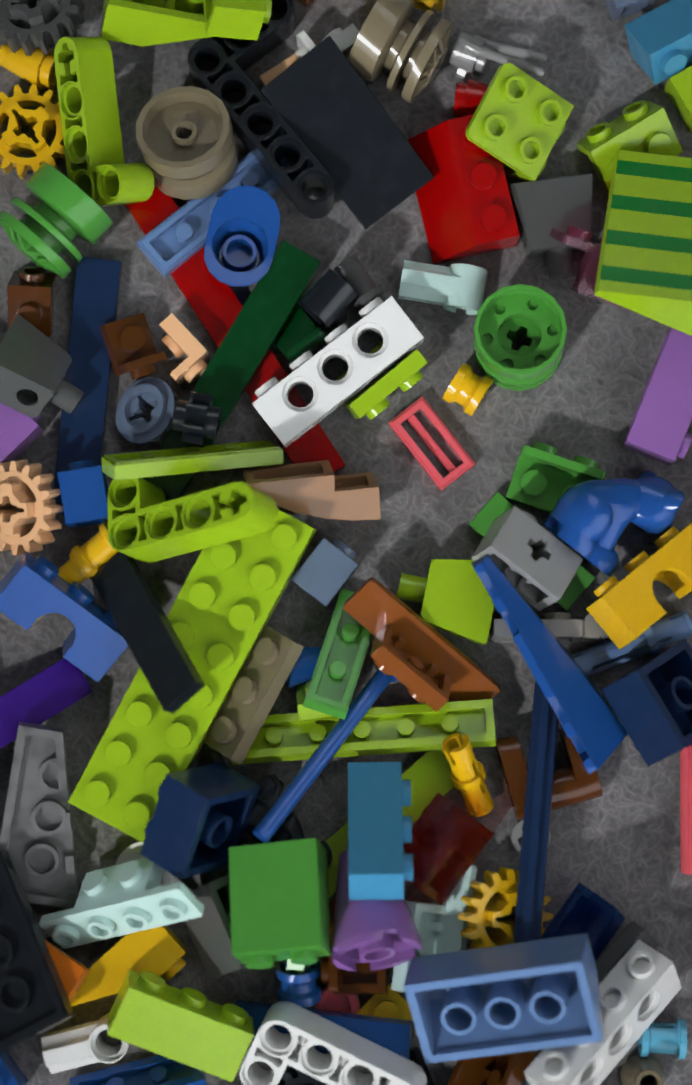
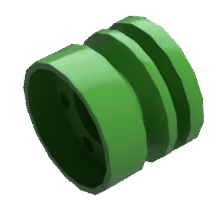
[0,162,113,279]
[473,284,567,392]

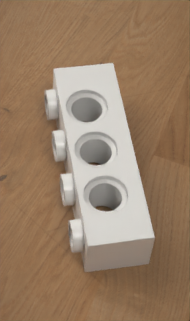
[252,296,424,448]
[524,939,682,1085]

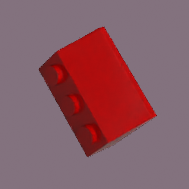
[408,114,520,265]

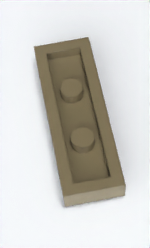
[203,625,304,764]

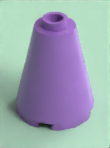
[331,845,422,971]

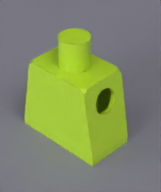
[397,559,494,646]

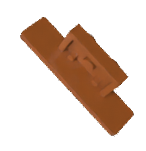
[344,577,500,712]

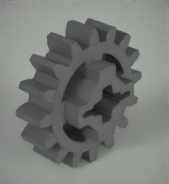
[0,0,85,56]

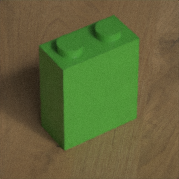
[228,838,331,969]

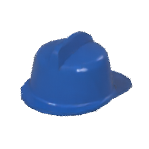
[204,186,280,287]

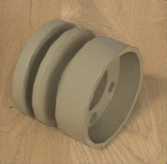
[348,0,454,104]

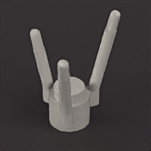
[449,32,548,84]

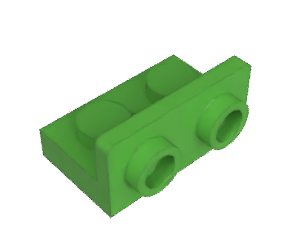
[505,442,607,514]

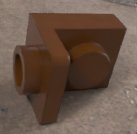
[100,313,167,380]

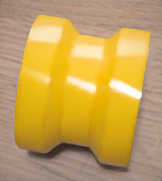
[442,362,494,417]

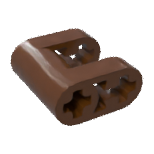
[495,721,603,820]

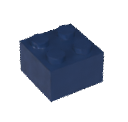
[602,638,692,766]
[140,762,261,880]

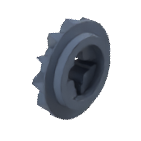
[115,377,178,447]

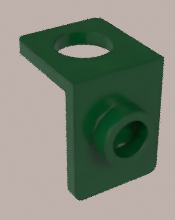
[274,304,328,364]

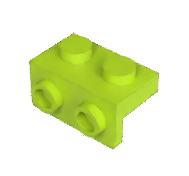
[576,100,683,194]
[335,341,428,420]

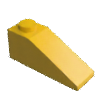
[71,925,189,1006]

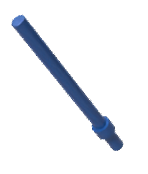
[253,665,398,843]

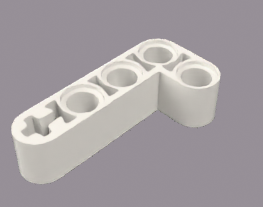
[240,1001,427,1085]

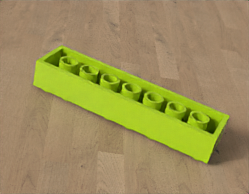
[68,509,317,843]

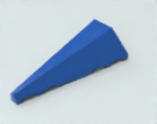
[472,554,628,774]

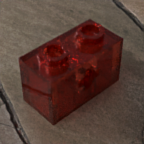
[403,792,494,906]

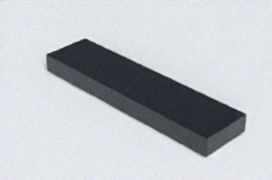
[91,552,205,714]

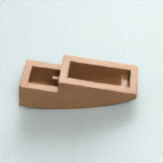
[242,460,381,521]

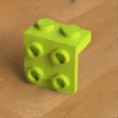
[465,63,574,184]

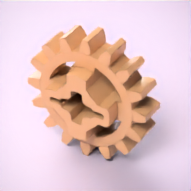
[0,459,64,556]

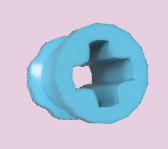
[638,1018,687,1059]

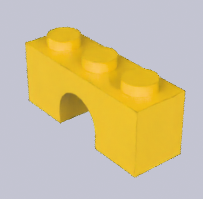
[586,523,692,650]

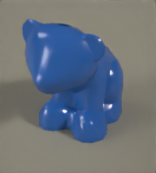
[542,471,684,577]

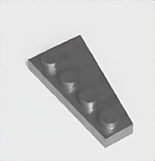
[0,722,78,909]

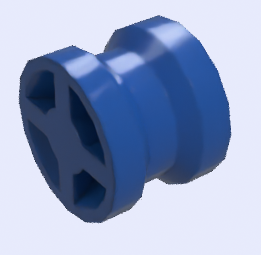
[276,960,322,1008]

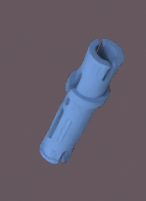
[571,610,692,676]

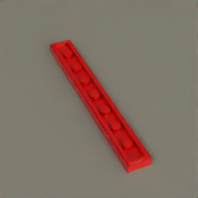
[125,186,345,473]

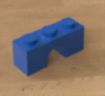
[0,552,128,682]

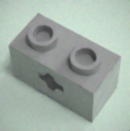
[471,506,583,611]

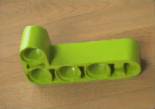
[54,36,154,207]
[107,478,278,563]

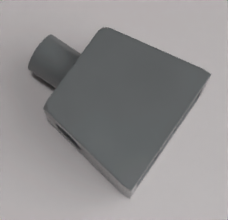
[509,173,593,280]
[0,314,84,418]

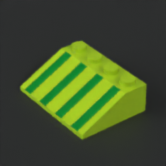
[594,150,692,336]

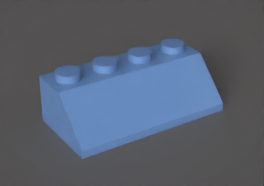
[403,933,604,1064]

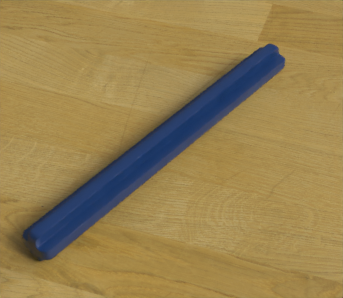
[513,681,558,943]

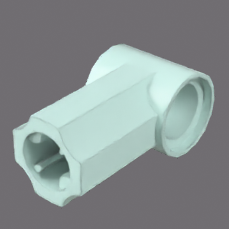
[398,260,488,315]

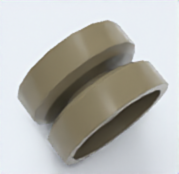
[136,86,238,200]

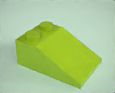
[100,0,212,47]

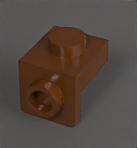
[7,267,56,337]

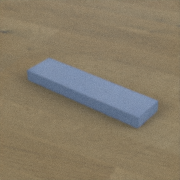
[137,152,293,278]

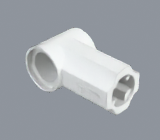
[41,1013,130,1074]

